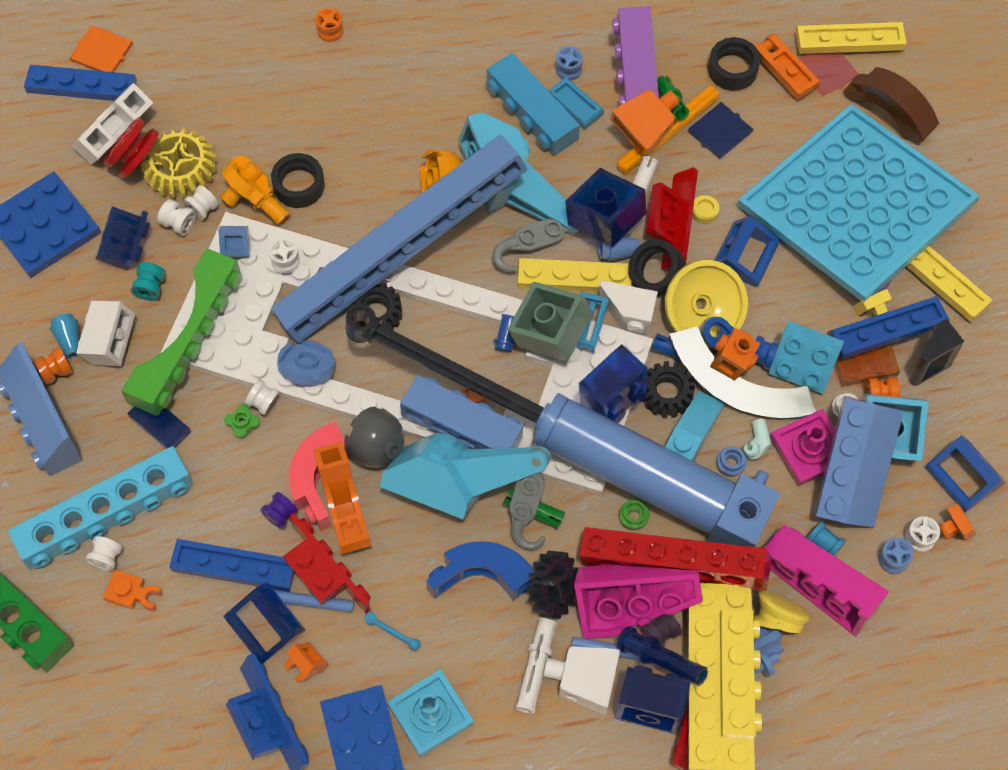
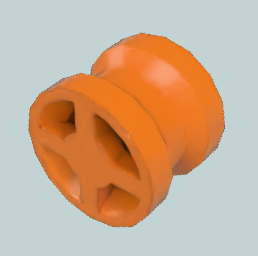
[316,8,343,42]

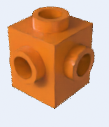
[710,328,760,381]

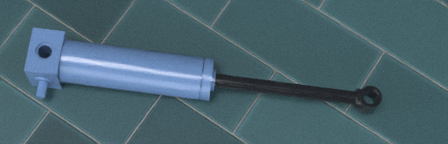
[345,304,780,547]

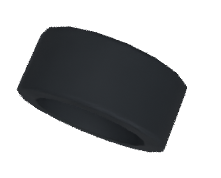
[708,37,761,91]
[271,153,325,208]
[629,239,686,296]

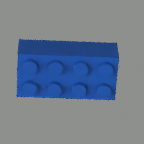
[320,685,404,770]

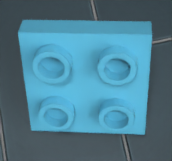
[768,320,844,394]
[387,669,474,758]

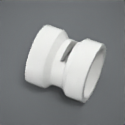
[157,199,197,236]

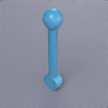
[365,612,421,651]

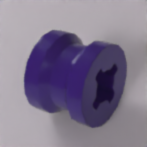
[260,492,299,530]

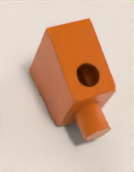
[610,90,680,156]

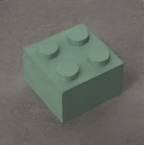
[507,281,593,362]

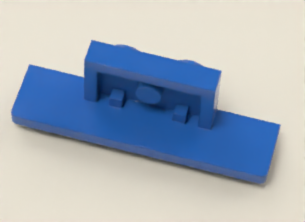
[226,653,309,770]

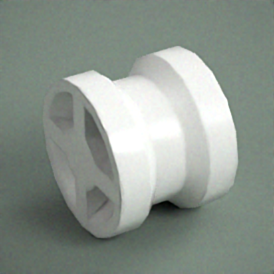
[183,185,219,221]
[269,238,300,274]
[244,379,279,416]
[905,516,940,553]
[85,536,123,571]

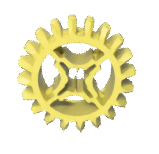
[141,128,216,200]

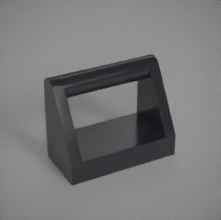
[909,318,964,386]

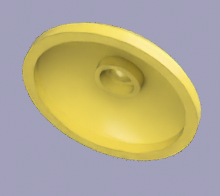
[665,260,748,347]

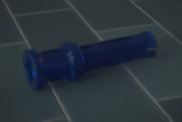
[617,626,708,686]

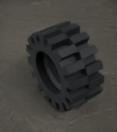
[350,282,402,331]
[641,361,695,418]

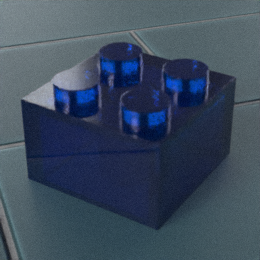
[565,168,647,247]
[578,344,647,423]
[615,665,691,735]

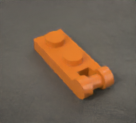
[754,34,820,101]

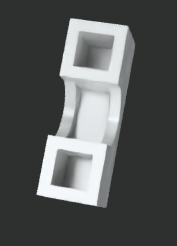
[71,83,153,164]

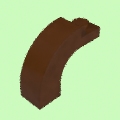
[843,67,940,141]

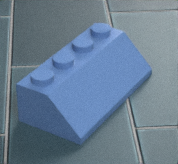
[0,342,83,476]
[815,396,904,527]

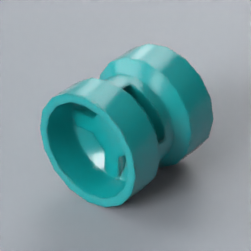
[131,262,166,301]

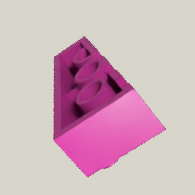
[764,524,889,637]

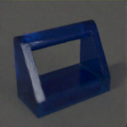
[223,582,305,664]

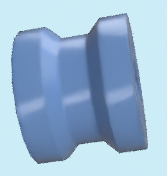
[556,46,583,81]
[878,538,914,575]

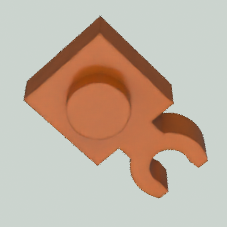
[103,570,163,611]

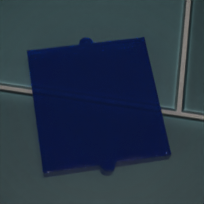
[688,102,753,159]

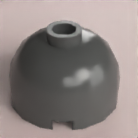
[344,406,404,468]

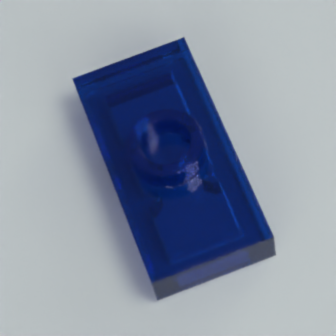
[127,406,191,449]

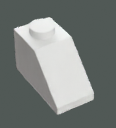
[599,280,658,334]

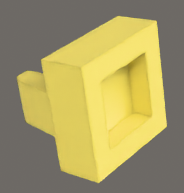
[853,289,892,318]

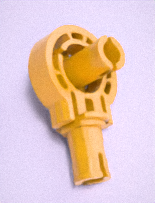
[221,155,291,226]

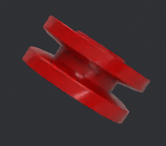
[103,117,159,178]

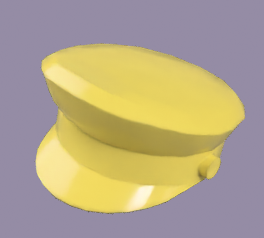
[753,590,811,633]

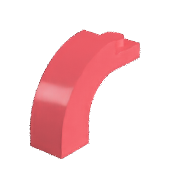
[289,421,349,532]

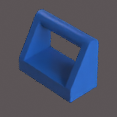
[714,215,780,287]
[926,435,1006,512]

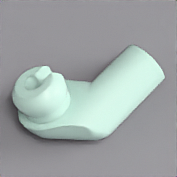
[743,419,771,460]

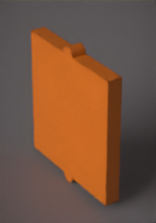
[70,25,133,72]

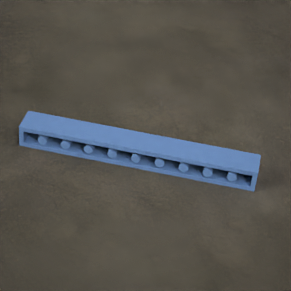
[271,134,527,343]

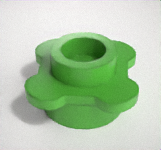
[224,404,259,438]

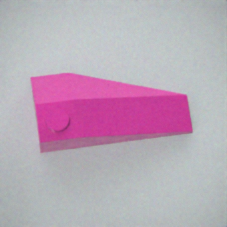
[574,564,703,639]

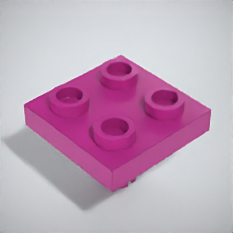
[770,409,835,486]

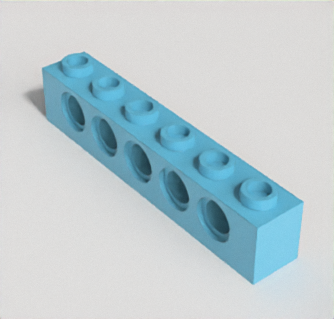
[7,446,193,570]

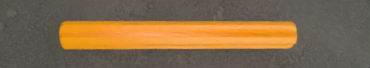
[616,85,719,174]

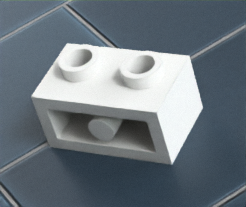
[76,301,136,366]

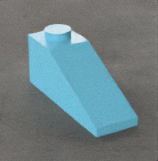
[665,391,725,462]

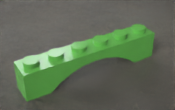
[121,248,242,416]

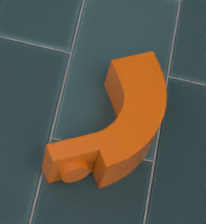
[313,442,371,554]

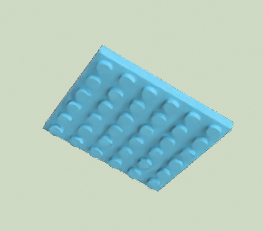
[738,104,979,302]

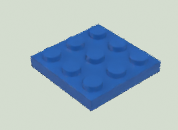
[0,171,101,279]

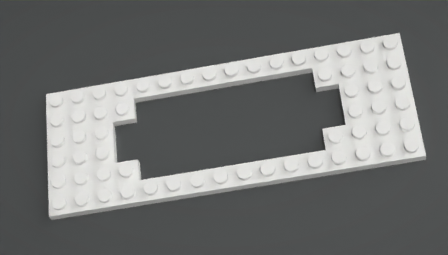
[161,212,653,496]

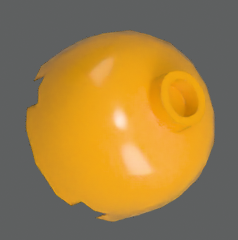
[420,149,463,193]

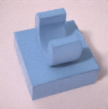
[218,226,250,257]

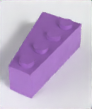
[612,6,659,106]

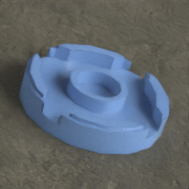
[277,341,336,385]

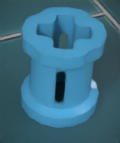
[807,521,847,556]

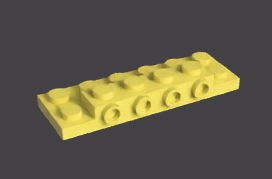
[688,583,762,770]

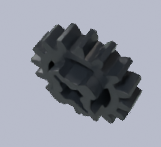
[527,550,578,619]

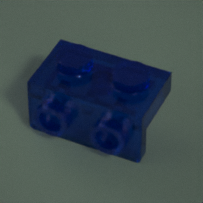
[95,206,150,270]

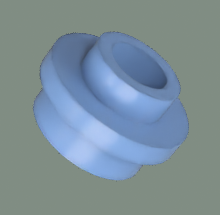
[717,447,747,476]

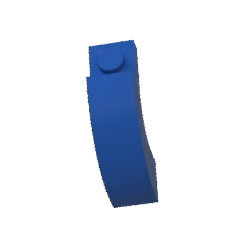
[426,541,535,601]

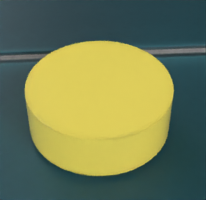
[692,195,719,224]

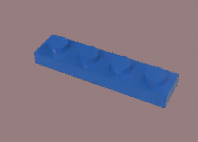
[24,65,137,101]
[830,296,950,360]
[169,539,295,592]

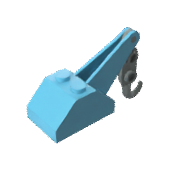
[458,112,586,272]
[379,432,551,551]

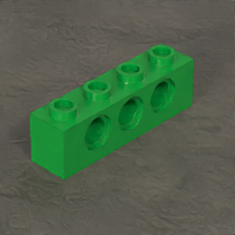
[0,574,74,673]

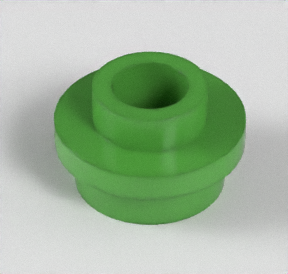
[619,500,650,530]

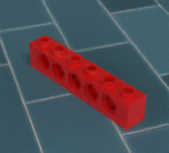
[579,527,771,591]

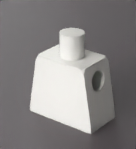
[544,646,620,715]

